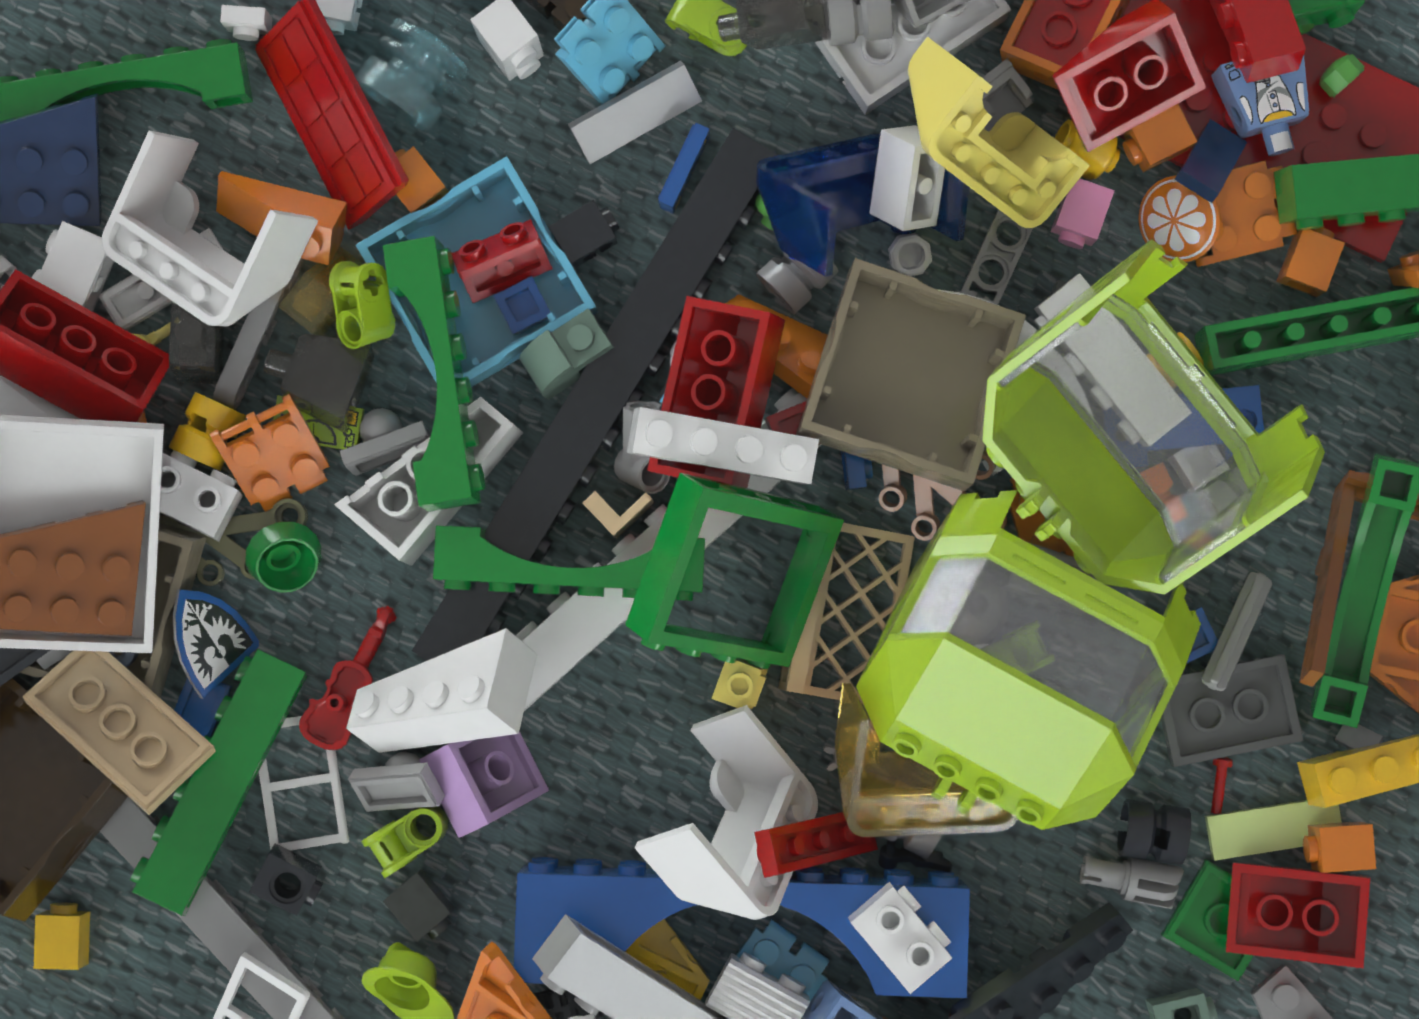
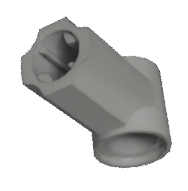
[614,401,670,494]

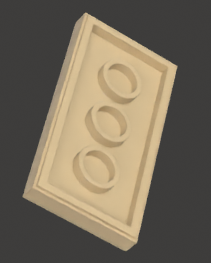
[22,650,216,815]

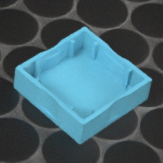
[356,156,598,387]

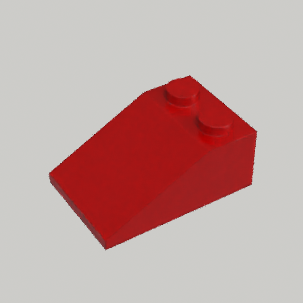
[1052,0,1206,152]
[1226,862,1370,969]

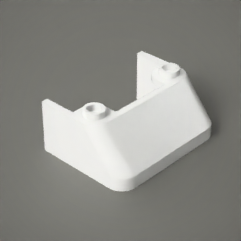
[102,130,318,327]
[635,705,818,920]

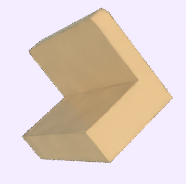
[583,491,654,539]

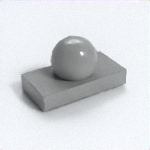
[340,408,431,476]
[348,751,445,812]

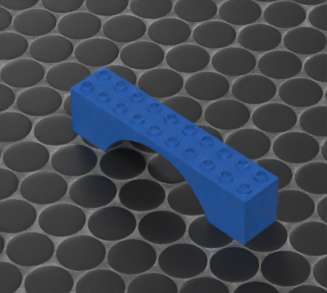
[514,857,970,998]

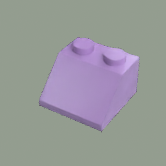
[419,732,549,838]

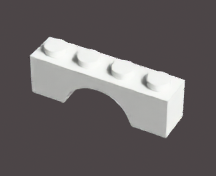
[627,407,819,484]

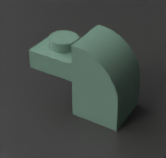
[519,308,614,400]

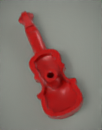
[299,605,397,750]

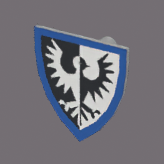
[173,589,259,699]

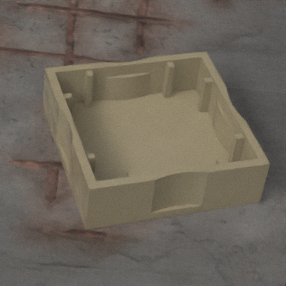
[796,258,1026,491]

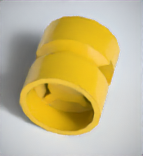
[169,392,246,471]

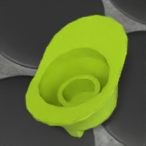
[361,942,455,1019]

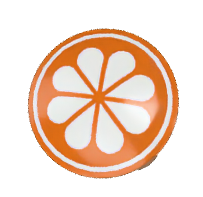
[1139,175,1224,262]

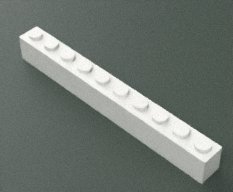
[516,388,822,711]

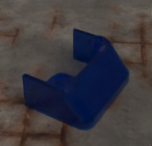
[756,134,969,277]

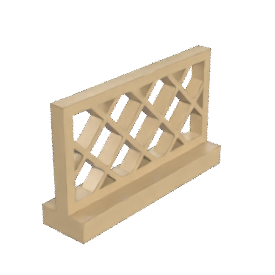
[778,523,915,705]

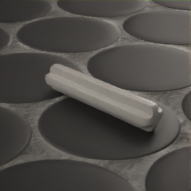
[1201,572,1272,691]

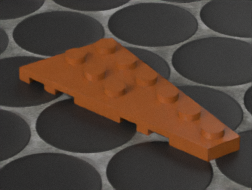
[0,500,146,636]

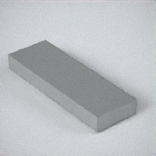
[568,61,702,164]

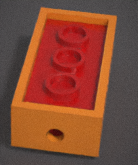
[1000,0,1130,90]

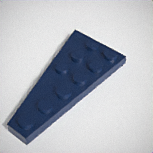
[0,93,102,226]

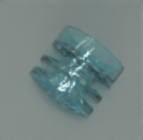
[355,18,470,133]

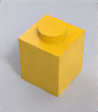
[33,903,90,970]

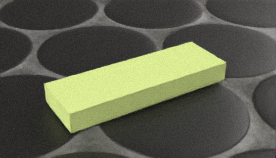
[1205,800,1342,861]

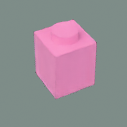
[1050,178,1115,249]

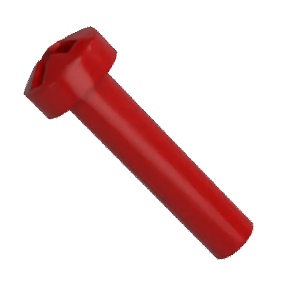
[1211,757,1233,814]

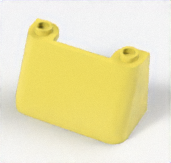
[908,37,1090,228]

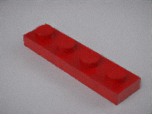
[754,806,878,878]

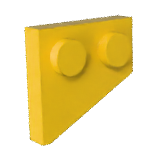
[625,919,710,1000]

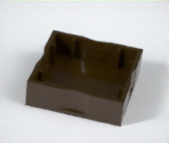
[0,675,128,922]

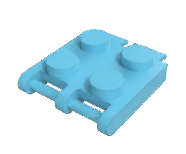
[554,0,665,105]
[736,919,829,1001]

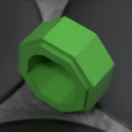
[1319,54,1364,97]

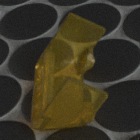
[835,683,1018,837]

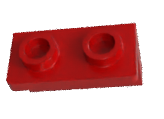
[452,219,552,303]

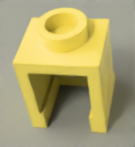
[711,658,768,709]

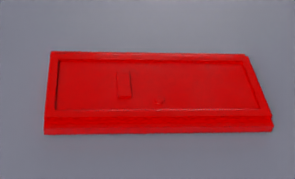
[255,0,409,230]

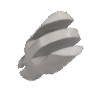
[1080,856,1184,909]

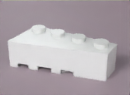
[334,397,523,566]
[346,628,537,753]

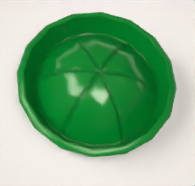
[245,522,321,593]

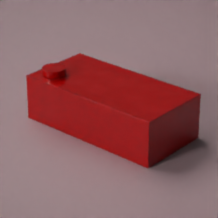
[0,269,175,422]

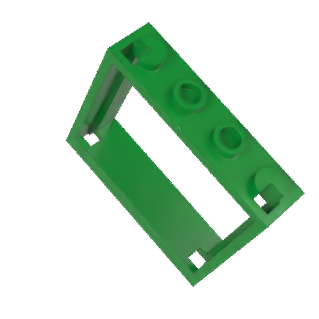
[625,473,844,669]

